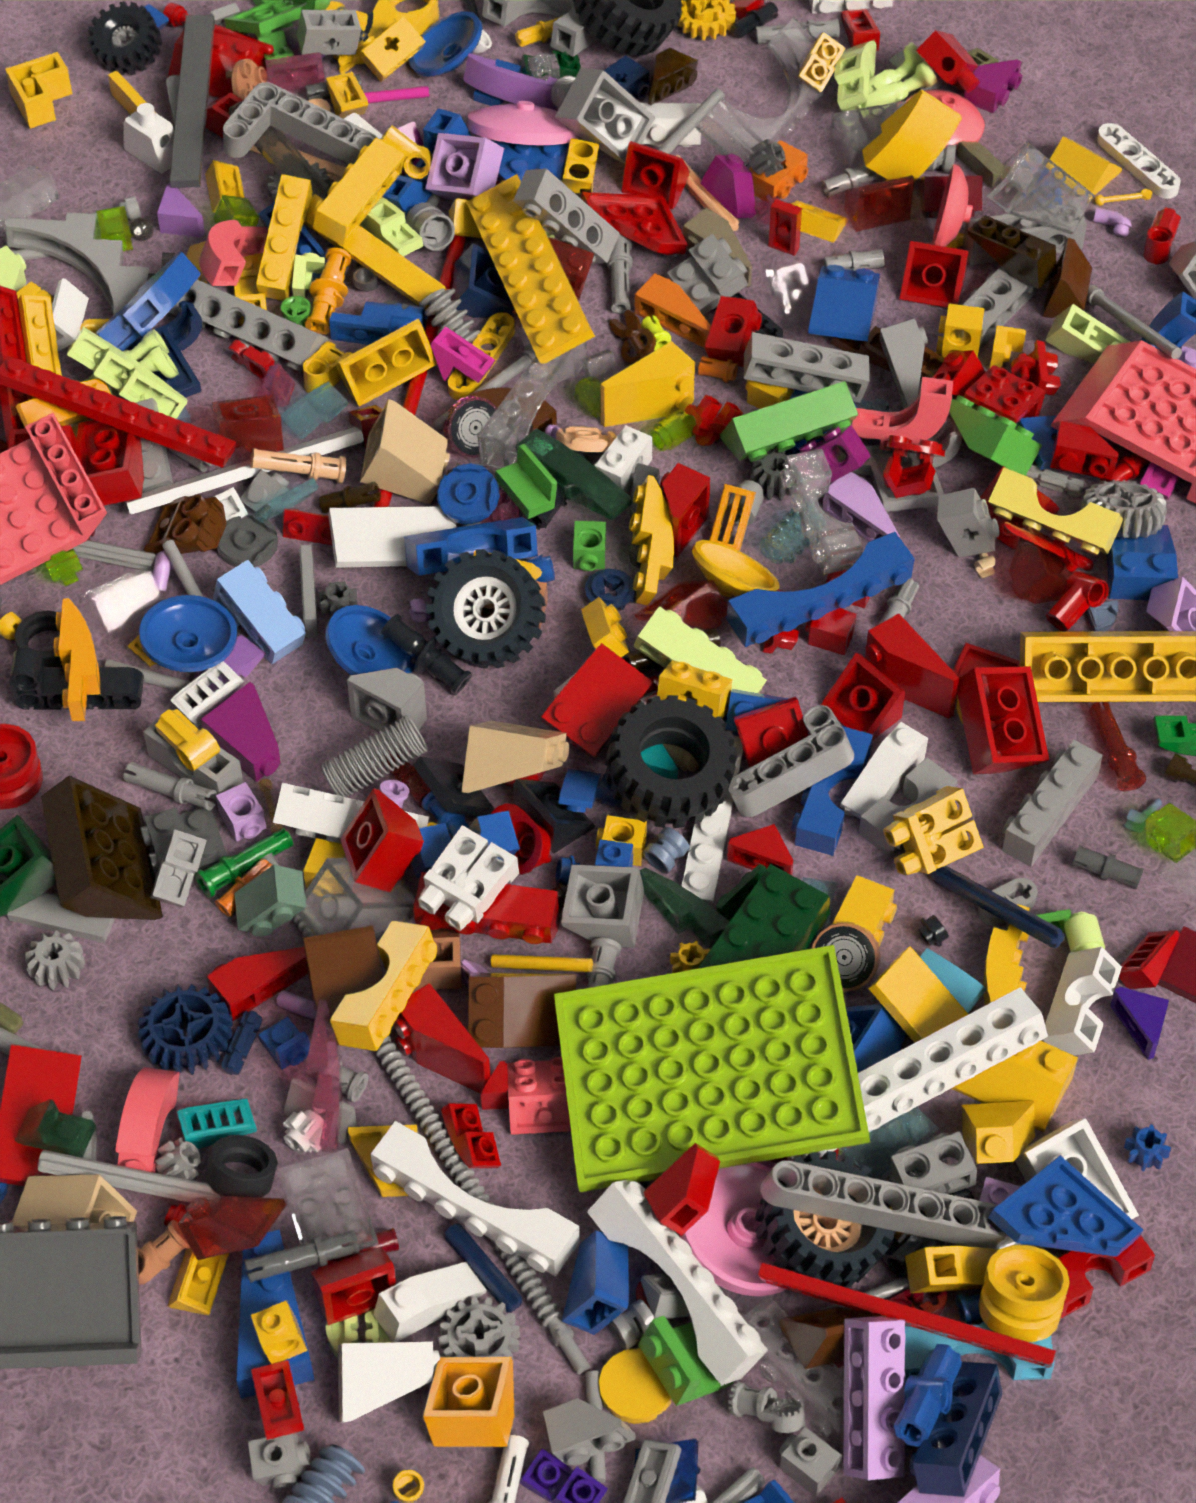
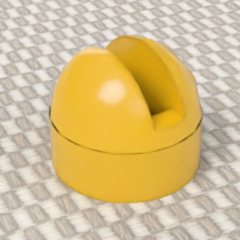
[0,612,22,640]
[392,1470,424,1503]

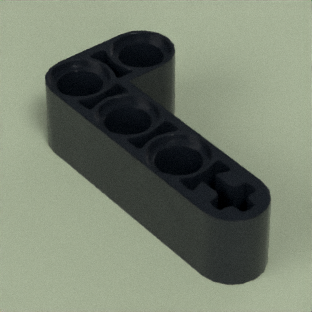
[9,648,144,710]

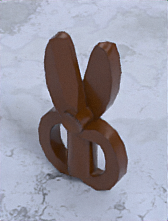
[609,309,656,365]

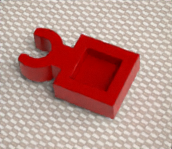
[228,339,278,384]

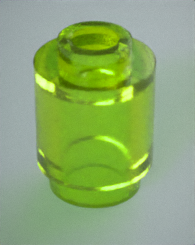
[574,376,602,419]
[650,409,696,451]

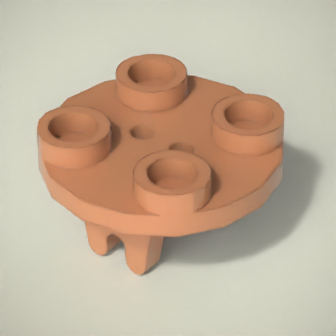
[226,59,267,100]

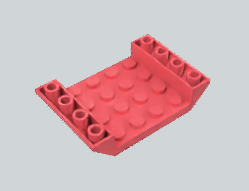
[1051,340,1196,504]
[0,413,107,585]

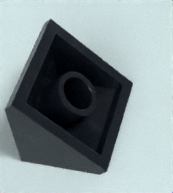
[513,779,595,853]

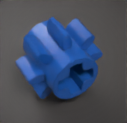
[1124,1124,1171,1171]

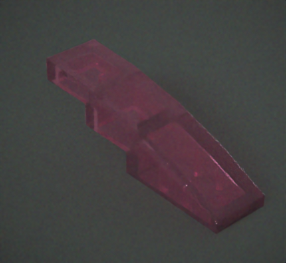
[305,1000,342,1154]

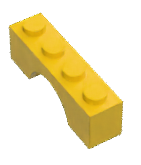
[256,174,313,301]
[330,921,437,1051]

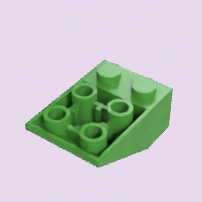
[949,395,1042,476]

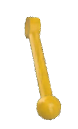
[1094,189,1152,206]

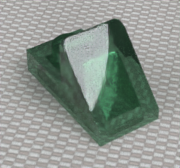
[15,1099,96,1158]

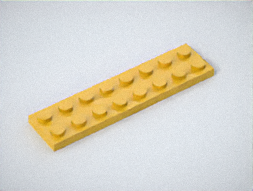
[466,174,595,365]

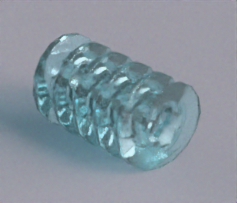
[759,500,826,564]

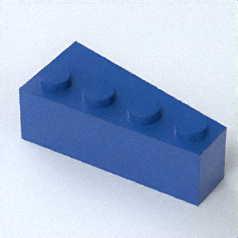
[237,1230,315,1399]

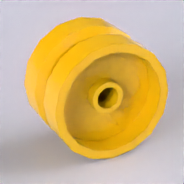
[978,1245,1070,1342]

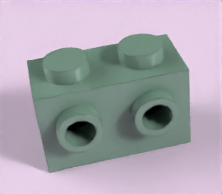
[235,864,306,937]

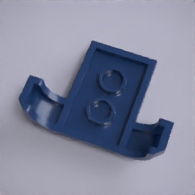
[124,301,202,398]

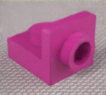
[1140,462,1180,500]

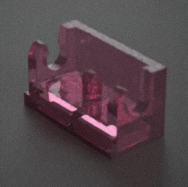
[265,52,325,93]

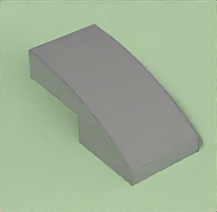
[150,829,207,908]

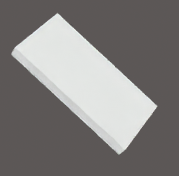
[328,506,457,568]

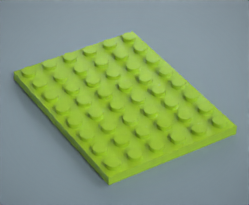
[554,945,871,1192]

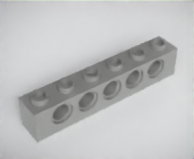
[169,279,329,373]

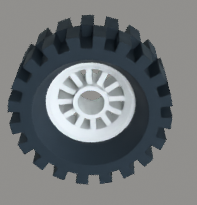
[426,549,546,669]

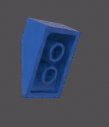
[808,264,880,341]
[1107,525,1178,600]

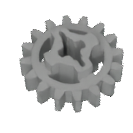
[439,1296,520,1360]

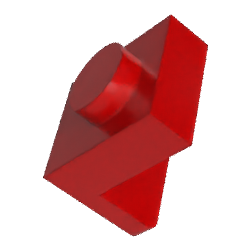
[883,456,936,499]

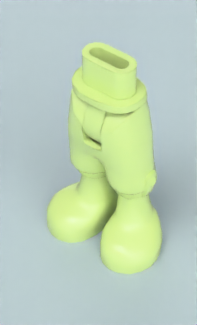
[842,42,937,120]
[84,329,179,397]

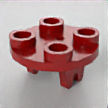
[884,435,946,465]

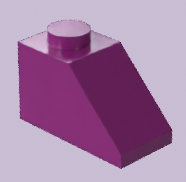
[700,154,756,218]

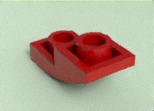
[441,1103,501,1168]

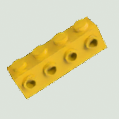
[312,138,406,246]

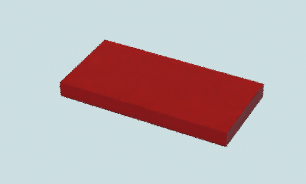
[0,1044,82,1186]

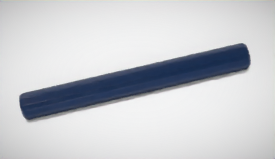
[931,865,1065,948]

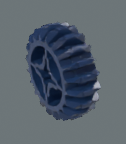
[137,984,233,1075]

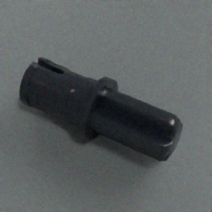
[731,2,779,39]

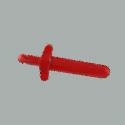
[1004,522,1094,573]

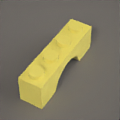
[988,467,1123,555]

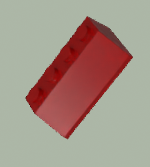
[413,872,559,944]

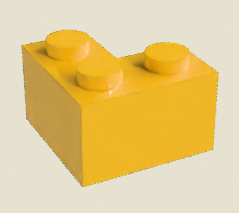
[5,52,72,128]

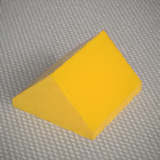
[1046,136,1122,201]

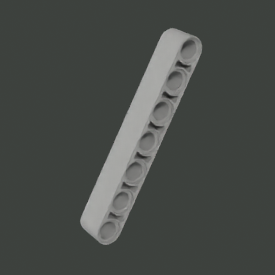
[760,1161,1008,1249]

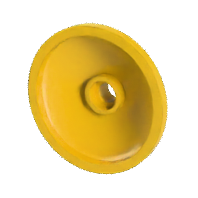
[692,540,780,597]

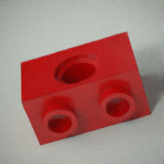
[705,296,762,367]

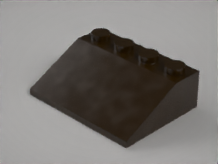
[41,775,163,920]

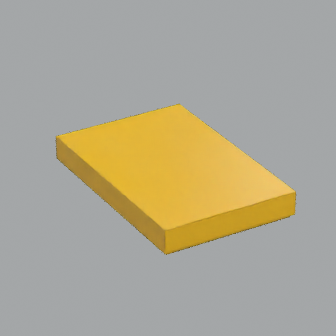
[868,946,969,1043]

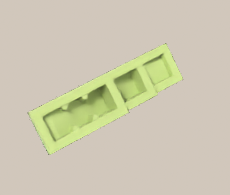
[67,326,188,419]

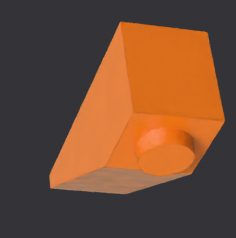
[635,273,711,348]

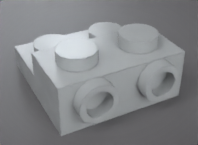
[667,234,748,315]

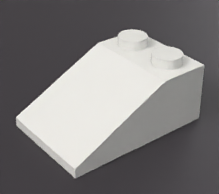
[1015,1118,1138,1219]

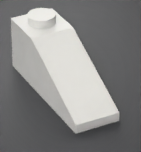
[840,722,928,819]
[373,1262,487,1343]

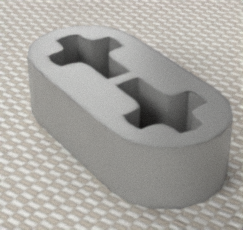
[978,878,1038,926]

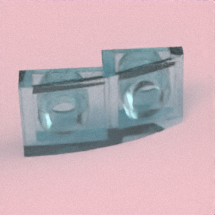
[279,382,349,440]

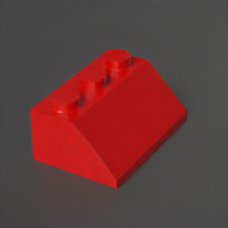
[167,28,265,98]
[957,666,1050,775]

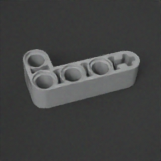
[729,705,854,817]

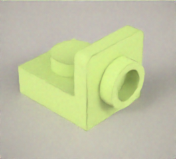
[292,253,325,298]

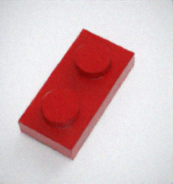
[768,199,802,256]

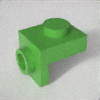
[257,29,295,71]

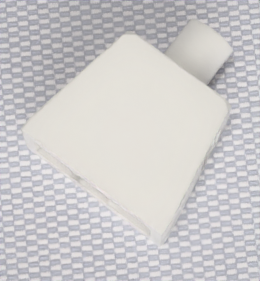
[123,103,175,174]

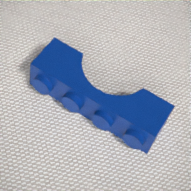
[382,108,471,221]
[404,517,538,576]
[791,726,873,856]

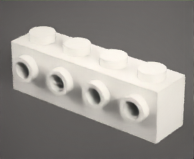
[641,103,702,147]

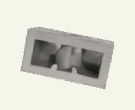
[296,10,361,55]
[937,488,999,557]

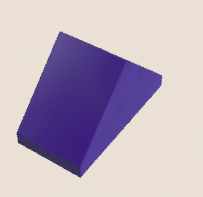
[1110,987,1169,1060]

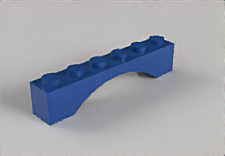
[726,531,915,647]

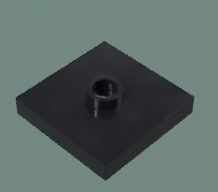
[413,756,495,817]

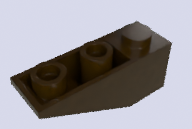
[648,48,698,105]
[967,215,1057,289]

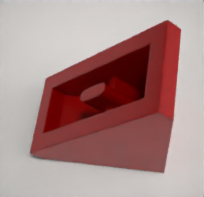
[727,824,794,875]

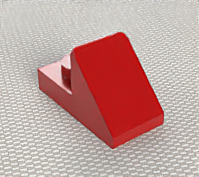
[251,1360,305,1440]

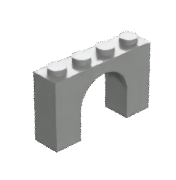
[482,0,599,57]

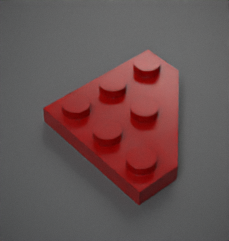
[581,192,688,255]

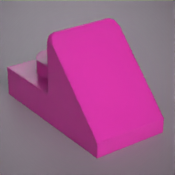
[431,326,495,383]

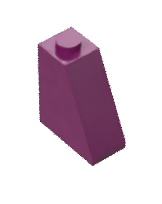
[201,682,281,782]

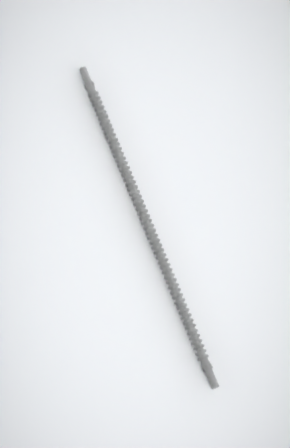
[261,853,590,1374]

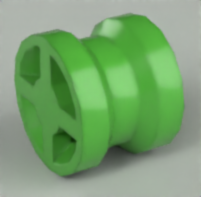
[281,296,311,328]

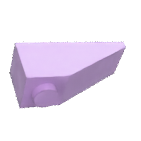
[823,472,900,542]

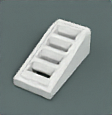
[170,661,244,727]

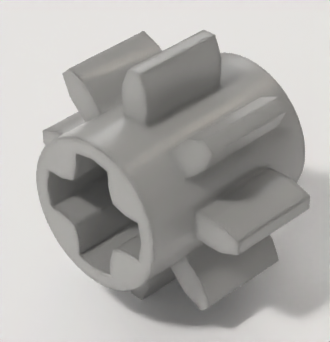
[156,1138,201,1180]

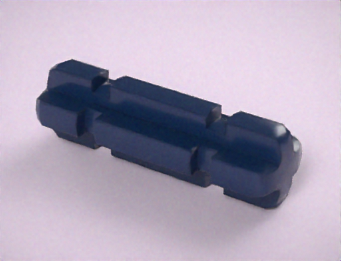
[221,1011,263,1075]

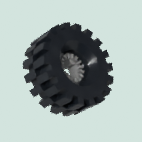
[88,1,162,75]

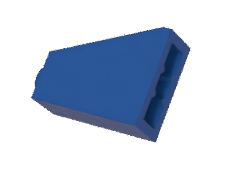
[562,1230,629,1335]

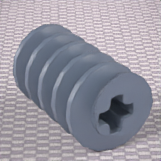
[283,1444,366,1503]

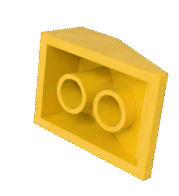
[601,341,695,427]

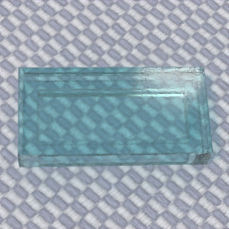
[254,478,319,523]

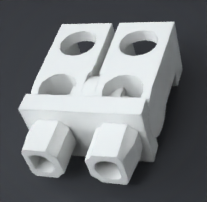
[418,825,519,931]

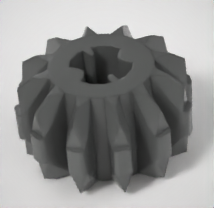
[751,450,802,501]

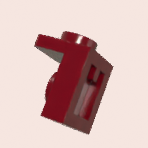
[348,405,383,448]

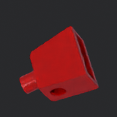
[916,30,980,93]

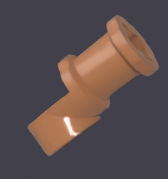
[138,1220,194,1285]

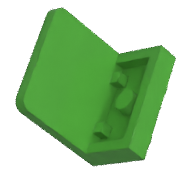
[638,1315,735,1406]

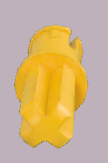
[515,16,562,47]

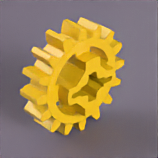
[677,0,736,40]

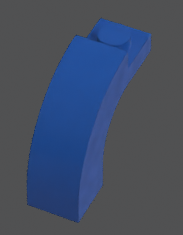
[1141,292,1196,350]

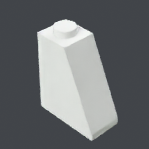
[338,1342,440,1423]

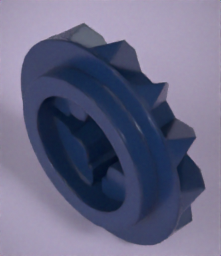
[585,569,636,610]

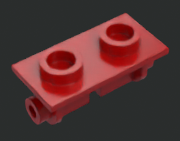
[283,508,333,546]

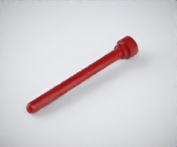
[163,2,274,55]

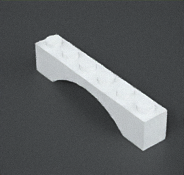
[371,1121,580,1277]
[587,1180,768,1385]

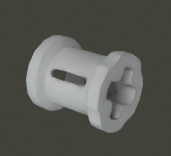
[322,1059,369,1102]

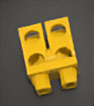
[882,786,984,875]

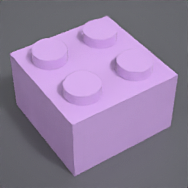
[426,133,504,200]

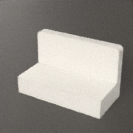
[52,278,89,351]

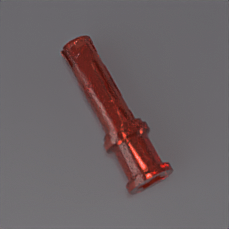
[1089,702,1147,792]

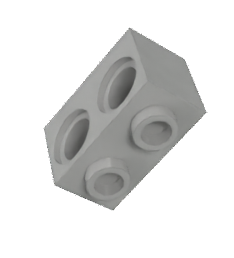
[891,1132,977,1194]

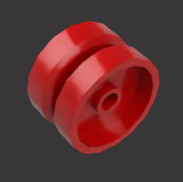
[0,723,43,810]

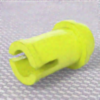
[641,315,671,351]

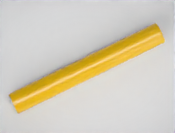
[491,954,593,972]

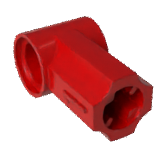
[1143,207,1181,265]
[1045,571,1109,631]

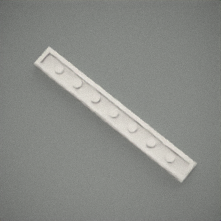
[123,427,364,514]

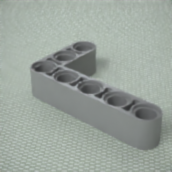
[223,82,377,164]

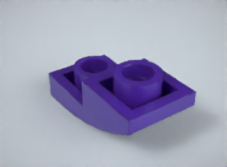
[519,1448,608,1503]

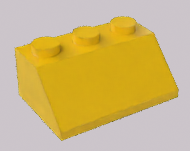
[336,319,437,407]
[951,1041,1078,1132]

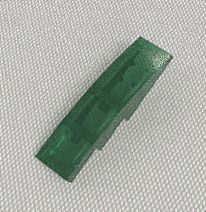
[515,428,633,521]
[639,867,730,950]

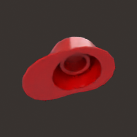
[491,803,552,875]

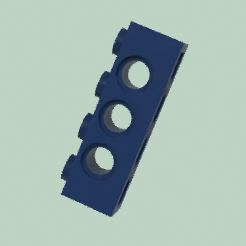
[910,1361,1003,1497]

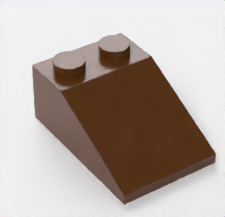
[468,973,576,1048]

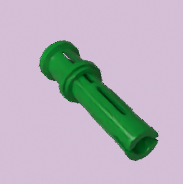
[194,827,294,898]

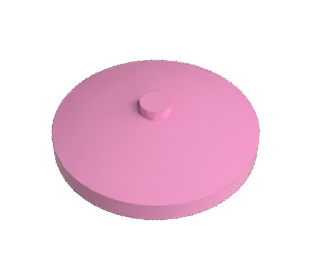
[467,101,580,145]
[679,1160,820,1296]

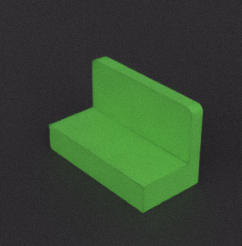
[495,444,557,519]

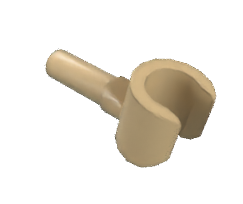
[974,553,995,579]

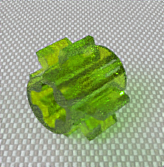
[45,548,83,586]

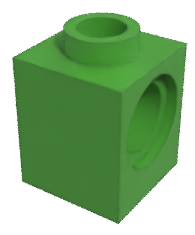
[573,521,606,571]

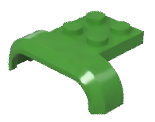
[224,0,330,37]

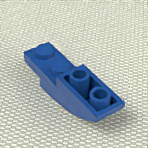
[96,251,201,352]

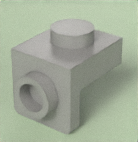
[240,470,295,518]

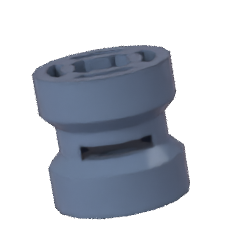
[643,826,690,874]

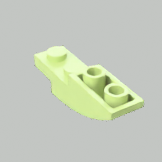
[834,40,876,110]
[360,197,423,256]

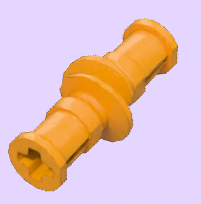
[305,247,352,335]

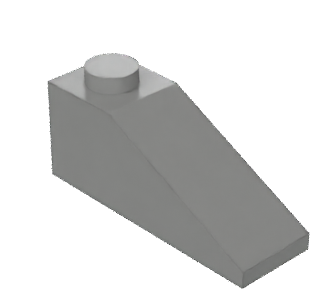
[879,318,928,409]

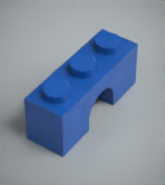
[411,811,520,878]

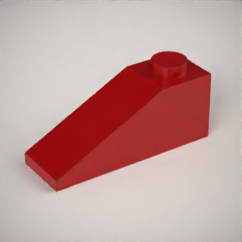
[207,947,307,1021]

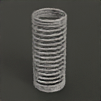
[321,715,428,797]

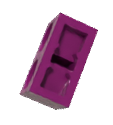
[792,425,871,493]

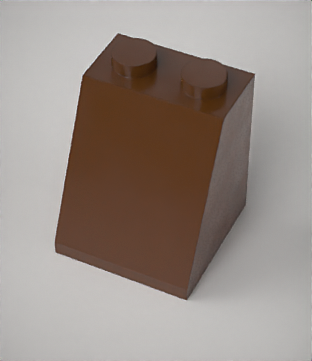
[303,925,391,1046]

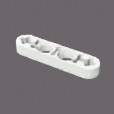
[1097,123,1180,199]

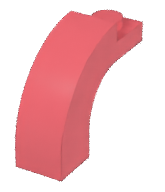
[199,220,269,286]
[852,377,953,450]
[116,1067,180,1173]

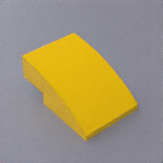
[862,89,962,189]

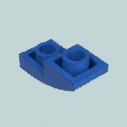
[558,769,601,812]

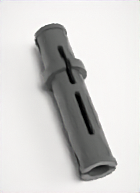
[244,1230,359,1283]

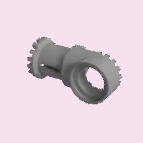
[728,1382,805,1433]

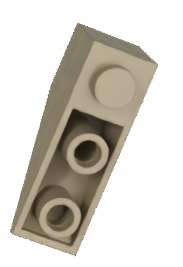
[683,207,752,287]

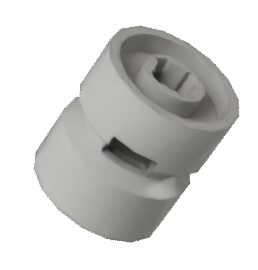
[406,203,455,250]

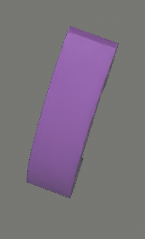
[463,53,559,111]

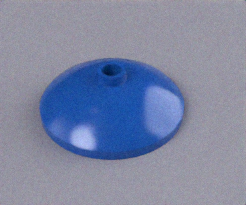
[409,11,482,77]
[139,595,237,672]
[325,605,415,676]

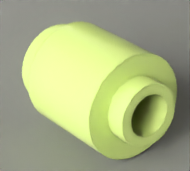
[1064,912,1105,953]

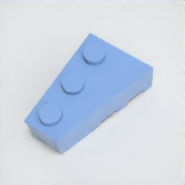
[213,560,306,664]

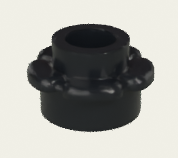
[918,915,949,947]

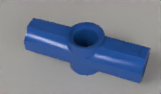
[894,1344,962,1446]

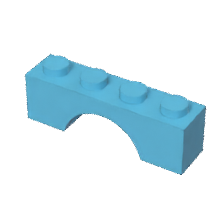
[905,1322,1055,1383]

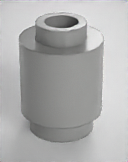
[725,480,764,526]

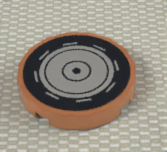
[812,921,881,992]

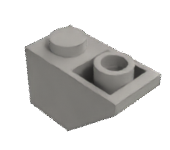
[543,1398,636,1466]

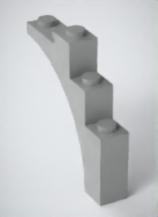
[6,213,150,316]

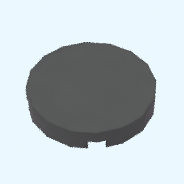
[217,515,278,567]

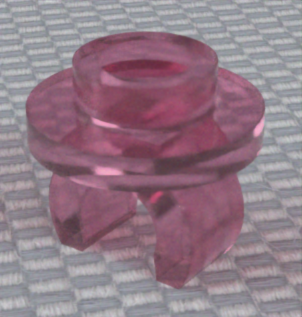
[754,194,780,225]

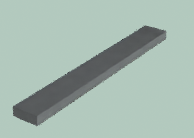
[170,15,215,188]

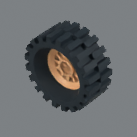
[755,1151,895,1288]

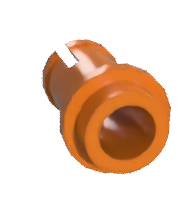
[698,356,738,383]

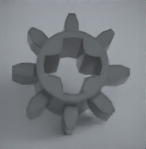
[749,139,785,177]
[319,581,358,617]

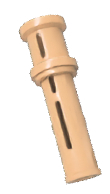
[250,448,346,484]

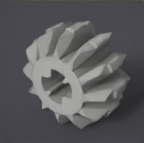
[25,930,85,991]

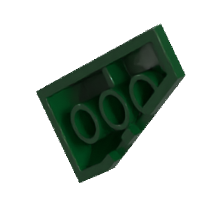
[0,814,56,917]

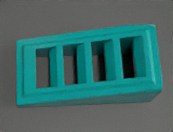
[177,1098,257,1149]

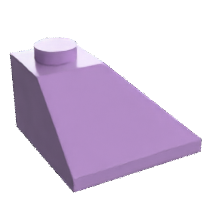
[1146,577,1196,631]

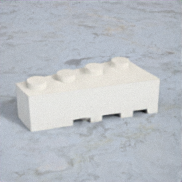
[273,783,429,844]

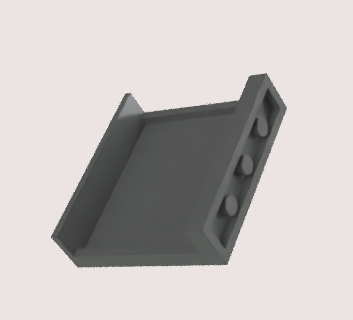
[0,1216,142,1369]

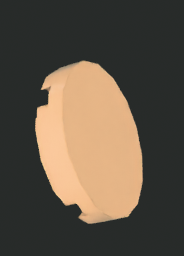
[555,426,617,452]

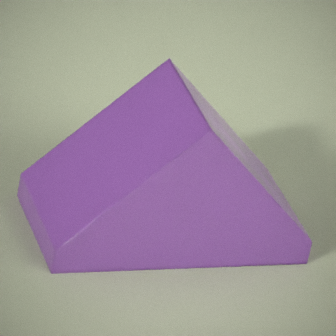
[157,183,205,237]

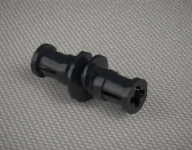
[380,614,473,696]

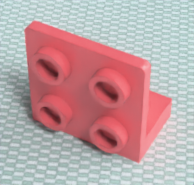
[507,1057,571,1135]

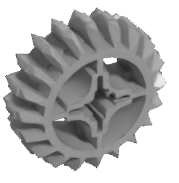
[1081,479,1167,540]

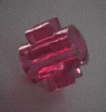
[486,490,520,522]

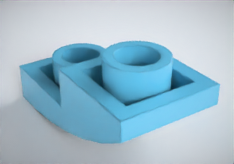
[920,948,986,1013]

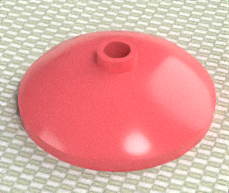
[904,89,984,150]
[932,164,973,247]

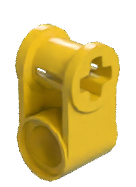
[303,341,353,396]

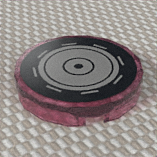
[443,395,503,458]

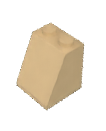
[360,399,450,504]
[461,720,569,793]
[12,1174,137,1226]

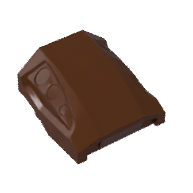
[143,494,227,555]

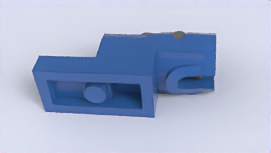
[329,300,426,345]

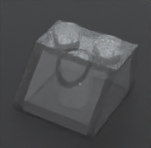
[79,569,163,635]

